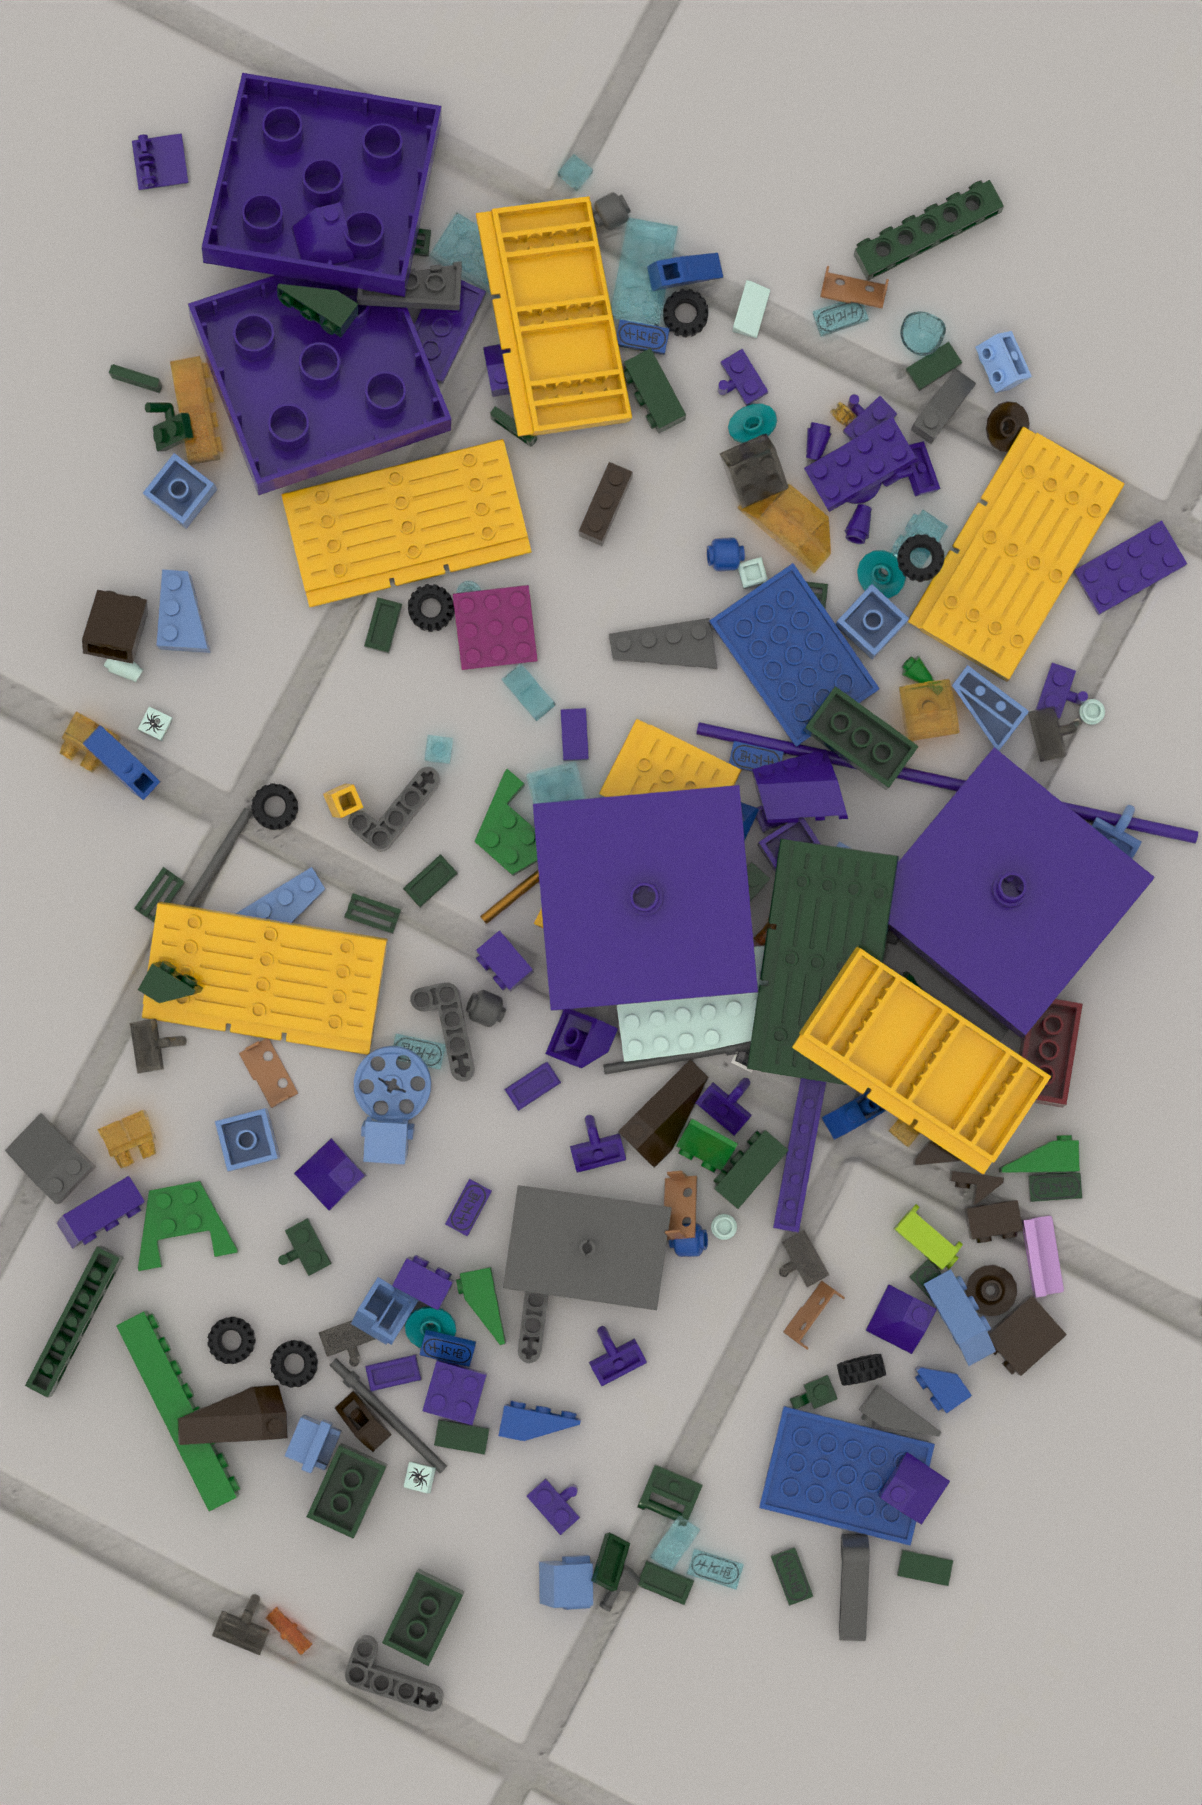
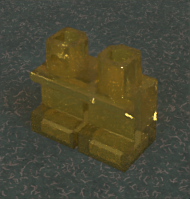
[59,711,121,773]
[97,1110,157,1168]

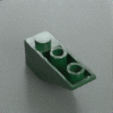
[277,284,358,337]

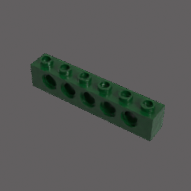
[854,180,1004,281]
[25,1246,124,1398]

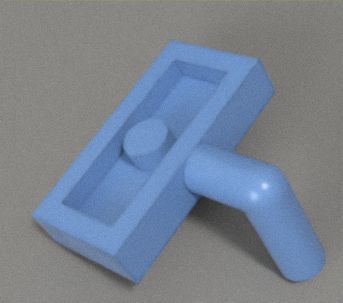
[1092,805,1142,859]

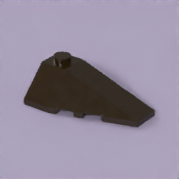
[618,1060,708,1168]
[177,1385,288,1445]

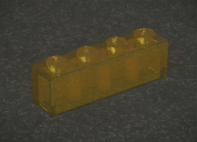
[170,356,223,465]

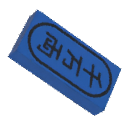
[617,319,670,355]
[729,741,784,772]
[419,1330,476,1367]

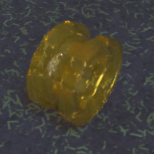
[830,402,855,427]

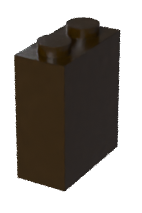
[82,590,148,664]
[988,1295,1067,1376]

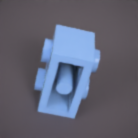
[975,331,1032,393]

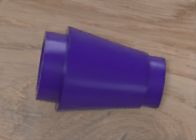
[806,422,832,460]
[845,504,872,544]

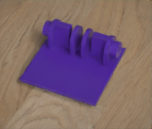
[132,133,189,190]

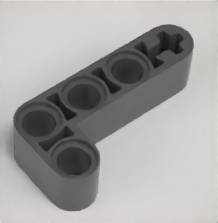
[348,767,440,851]
[410,983,475,1082]
[518,1291,548,1363]
[839,1534,870,1641]
[345,1635,444,1712]

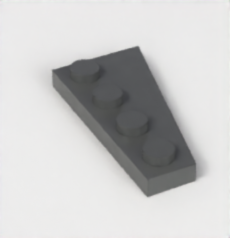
[357,261,462,311]
[609,618,717,669]

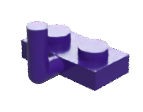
[718,349,768,406]
[843,394,897,440]
[882,441,941,497]
[1035,663,1088,720]
[695,1078,752,1136]
[570,1115,626,1173]
[589,1326,647,1387]
[526,1478,580,1535]

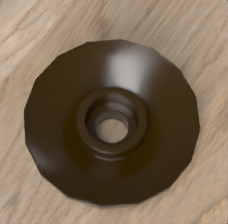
[986,401,1030,452]
[966,1265,1017,1316]

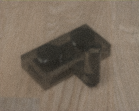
[1028,706,1082,762]
[130,1019,187,1074]
[778,1230,829,1287]
[319,1320,375,1367]
[212,1594,270,1655]

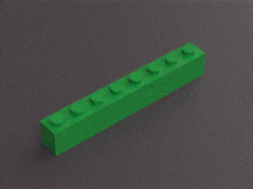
[116,1310,241,1512]

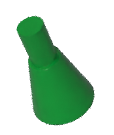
[901,656,944,696]

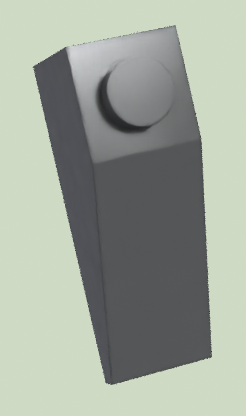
[911,369,976,444]
[859,1385,942,1437]

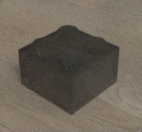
[719,433,789,508]

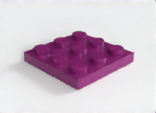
[453,585,538,670]

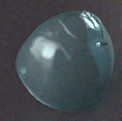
[900,311,946,356]

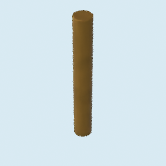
[480,870,539,924]

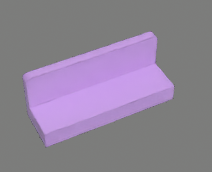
[1021,1216,1064,1298]

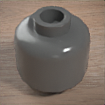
[593,192,631,230]
[466,990,506,1027]

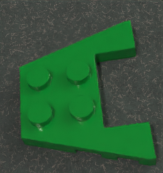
[474,769,538,876]
[138,1181,238,1271]

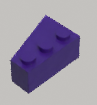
[57,1176,145,1249]

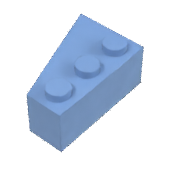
[156,570,211,653]
[952,665,1029,751]
[924,1269,996,1366]

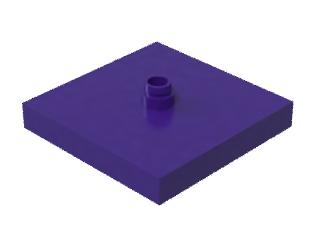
[201,73,442,297]
[188,275,452,496]
[888,747,1155,1039]
[533,785,758,1011]

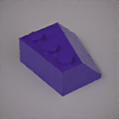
[752,749,848,823]

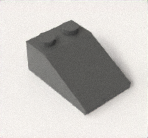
[5,1113,96,1204]

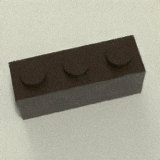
[579,462,633,546]

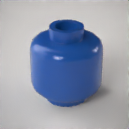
[707,537,745,571]
[669,1223,708,1257]

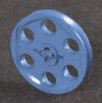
[354,1046,431,1123]

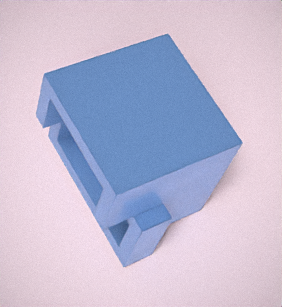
[361,1117,415,1164]
[351,1277,419,1345]
[285,1414,342,1473]
[539,1555,593,1610]

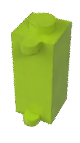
[894,1204,963,1270]

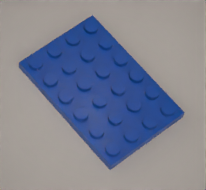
[709,563,880,747]
[759,1406,935,1546]

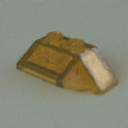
[737,484,831,573]

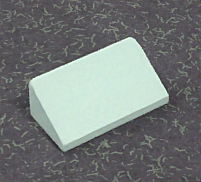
[732,280,770,338]

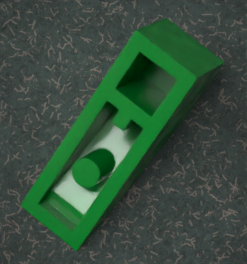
[999,1135,1080,1173]
[456,1267,506,1345]

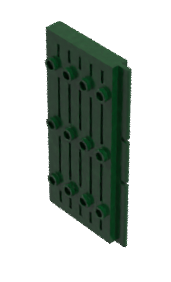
[747,839,899,1086]

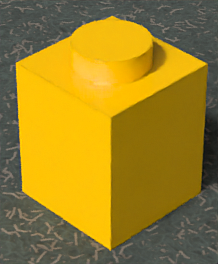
[323,783,364,818]

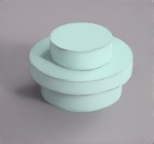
[1079,699,1105,725]
[711,1214,737,1240]

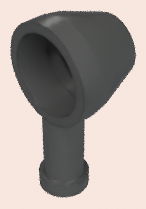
[599,1564,640,1611]

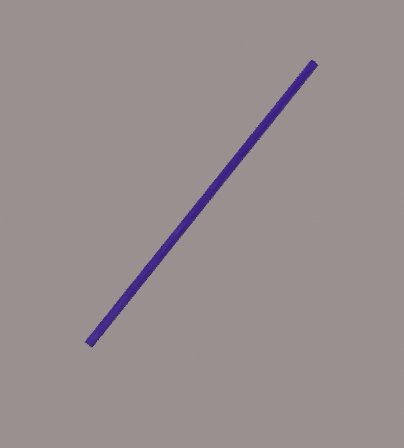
[696,722,1198,844]

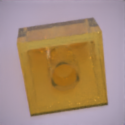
[898,678,960,741]

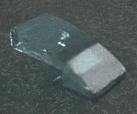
[501,663,556,721]
[650,1515,700,1572]

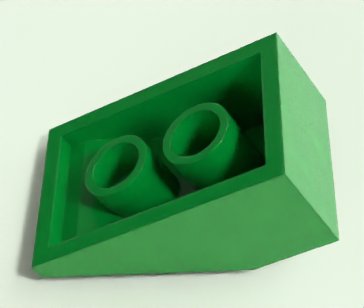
[676,1119,738,1173]

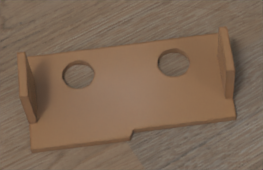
[820,266,889,308]
[239,1038,299,1108]
[664,1171,697,1240]
[783,1281,845,1350]

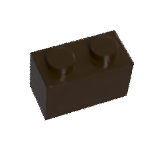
[964,1200,1023,1243]

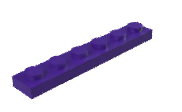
[773,1078,826,1233]

